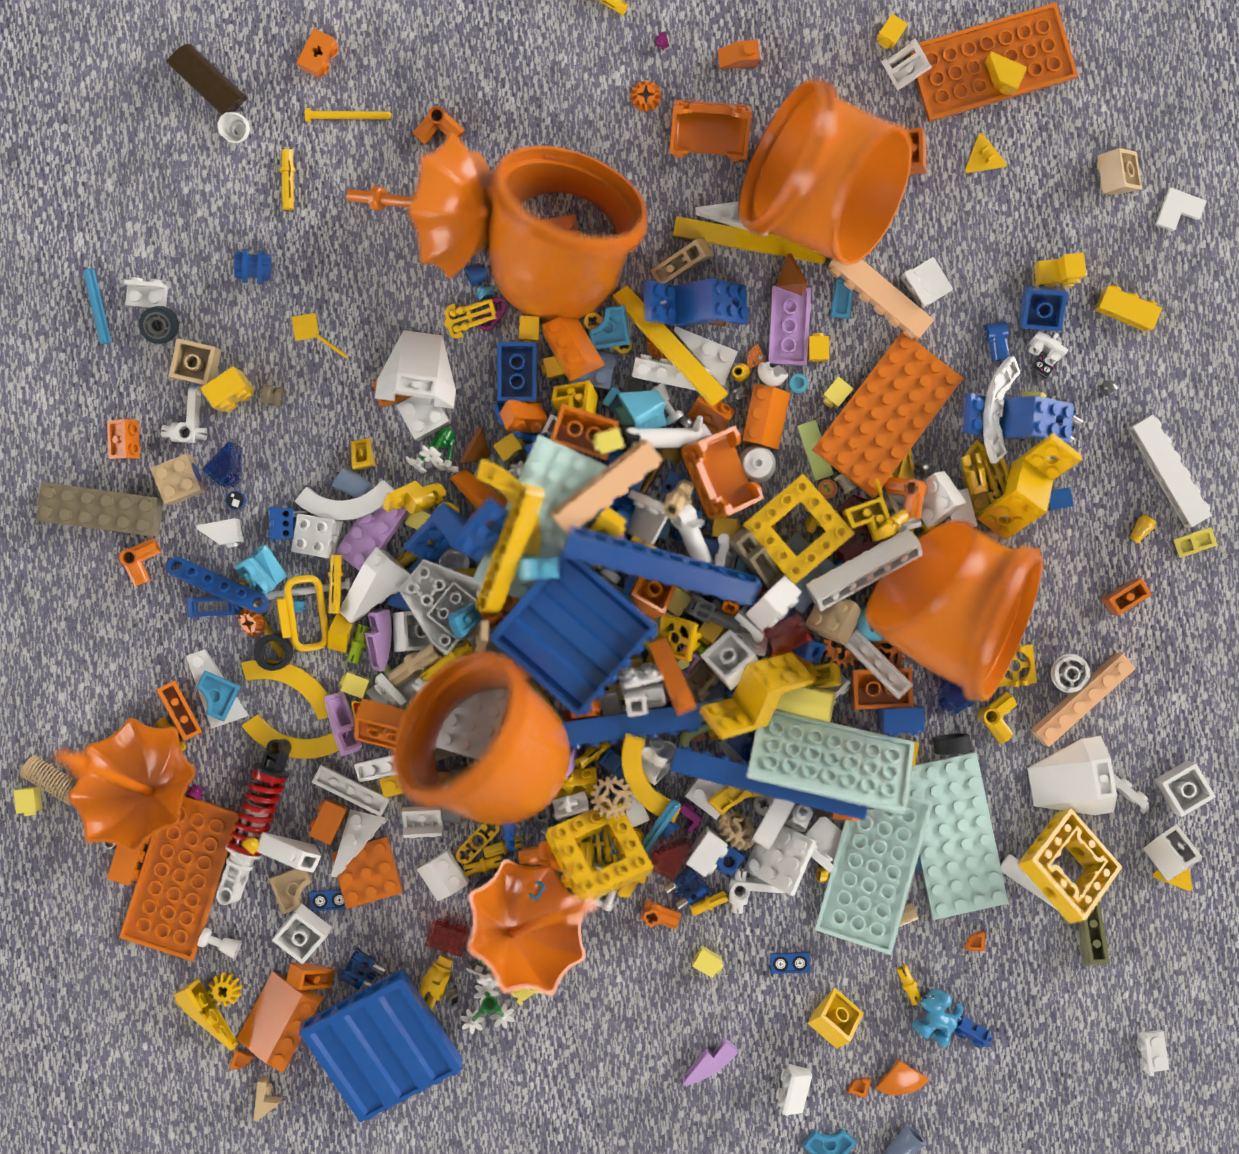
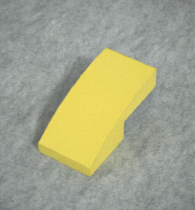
[1173,527,1218,558]

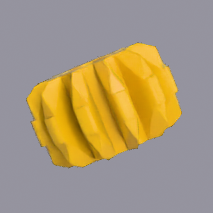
[207,972,242,1007]

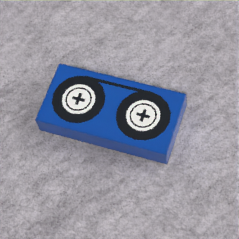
[310,889,350,911]
[770,952,810,974]

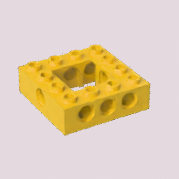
[742,474,855,585]
[545,800,653,900]
[1018,808,1122,924]

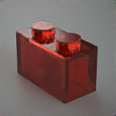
[763,613,812,656]
[425,918,470,957]

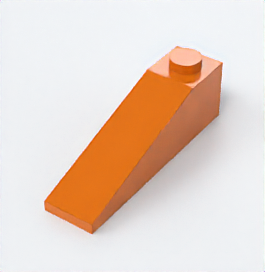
[450,469,508,525]
[648,637,696,717]

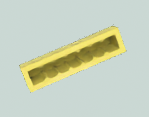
[775,685,836,722]

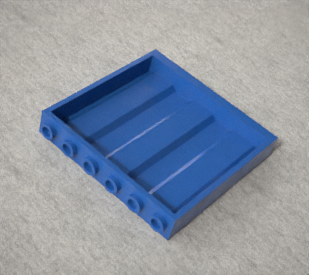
[488,550,658,717]
[299,968,463,1122]

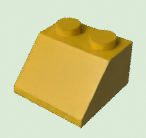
[808,988,864,1049]

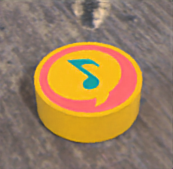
[817,479,837,499]

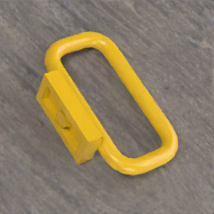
[276,575,329,652]

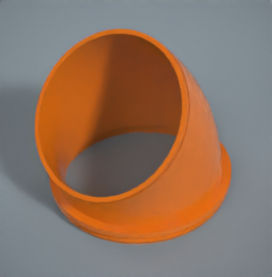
[738,79,912,265]
[488,146,647,322]
[866,520,1043,701]
[392,652,570,825]

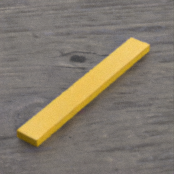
[673,216,826,265]
[612,286,728,407]

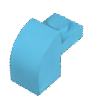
[519,558,559,579]

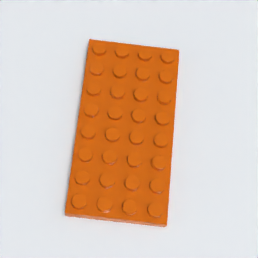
[908,2,1078,123]
[812,331,963,498]
[119,794,240,962]

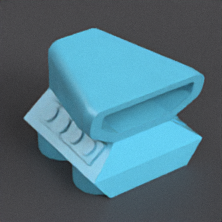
[615,390,667,429]
[234,544,287,595]

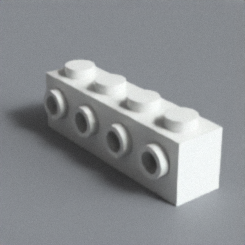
[632,354,713,391]

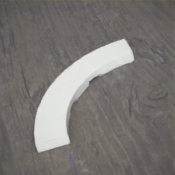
[983,356,1021,463]
[295,480,394,520]

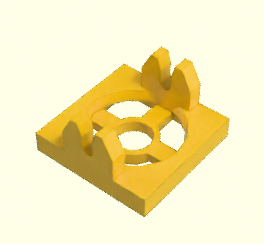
[657,613,703,662]
[999,644,1037,687]

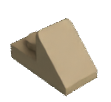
[253,1076,283,1121]

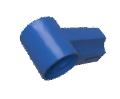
[984,321,1009,362]

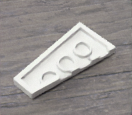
[186,649,249,729]

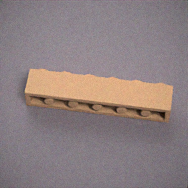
[827,259,934,341]
[550,438,662,534]
[1030,653,1136,747]

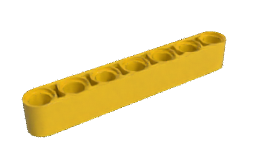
[476,484,544,613]

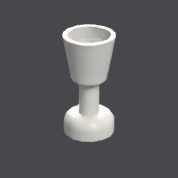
[650,383,684,426]
[197,927,242,959]

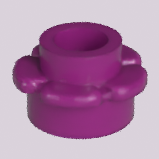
[655,31,669,51]
[186,784,205,800]

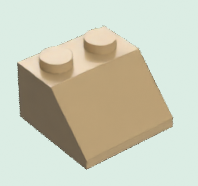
[1097,148,1143,195]

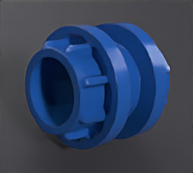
[234,248,271,284]

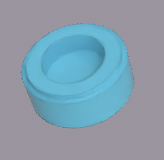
[788,374,808,394]

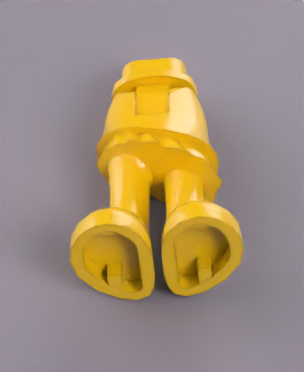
[419,954,454,1016]

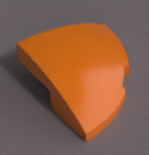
[875,1059,929,1096]

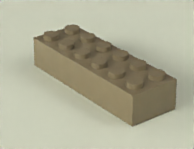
[36,482,163,537]

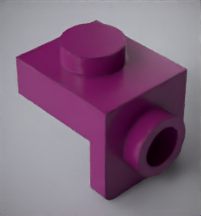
[680,801,702,833]

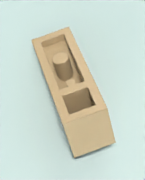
[650,238,714,284]

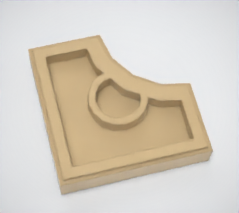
[474,621,489,653]
[269,868,313,915]

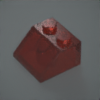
[650,837,690,881]

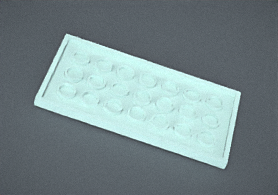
[473,435,608,600]
[747,710,915,815]
[909,752,1008,920]
[815,795,933,955]

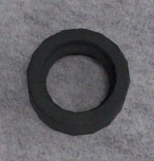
[253,633,293,671]
[932,733,971,755]

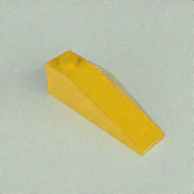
[174,978,239,1051]

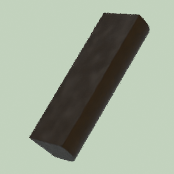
[166,44,248,115]

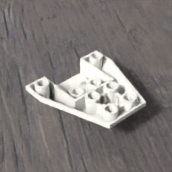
[375,330,456,409]
[399,559,483,655]
[1027,736,1117,815]

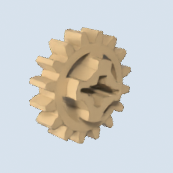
[591,776,633,820]
[718,809,756,850]

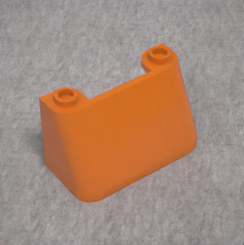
[669,100,752,162]
[681,426,765,519]

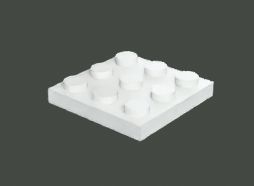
[745,825,817,896]

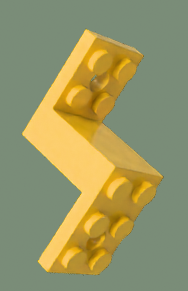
[977,433,1082,540]
[699,652,815,740]

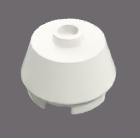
[739,445,776,484]
[1051,654,1090,693]

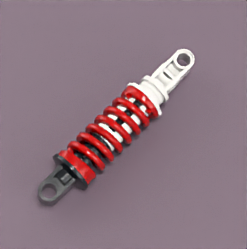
[216,739,292,905]

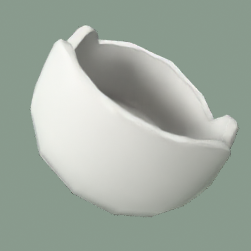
[217,112,250,143]
[757,361,788,387]
[438,547,470,570]

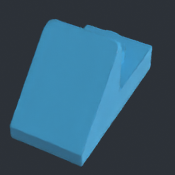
[447,602,483,638]

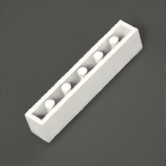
[1127,415,1212,528]
[806,528,923,612]

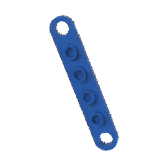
[166,557,270,614]

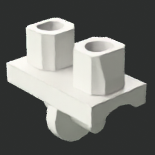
[1028,331,1069,366]
[552,791,590,820]

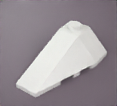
[340,547,411,624]

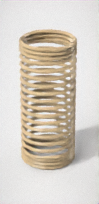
[20,755,78,806]

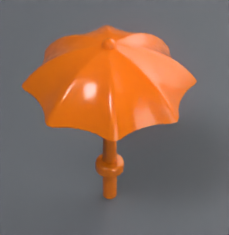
[346,133,494,279]
[55,718,196,854]
[468,859,596,995]

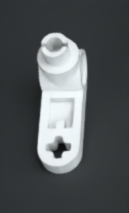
[161,385,207,443]
[753,796,813,832]
[728,868,785,914]

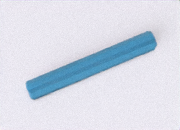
[83,268,111,344]
[641,800,680,854]

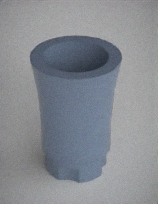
[332,464,375,498]
[883,1124,926,1154]

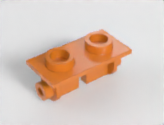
[480,594,520,629]

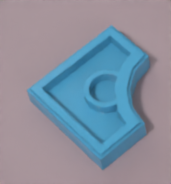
[589,305,631,349]
[196,670,241,722]
[802,1128,857,1154]

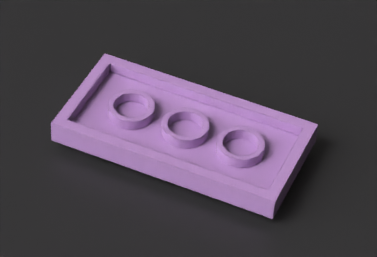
[768,286,811,366]
[335,506,409,571]

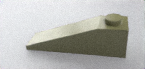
[1079,900,1110,966]

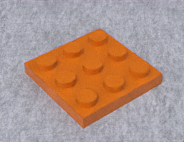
[331,836,403,909]

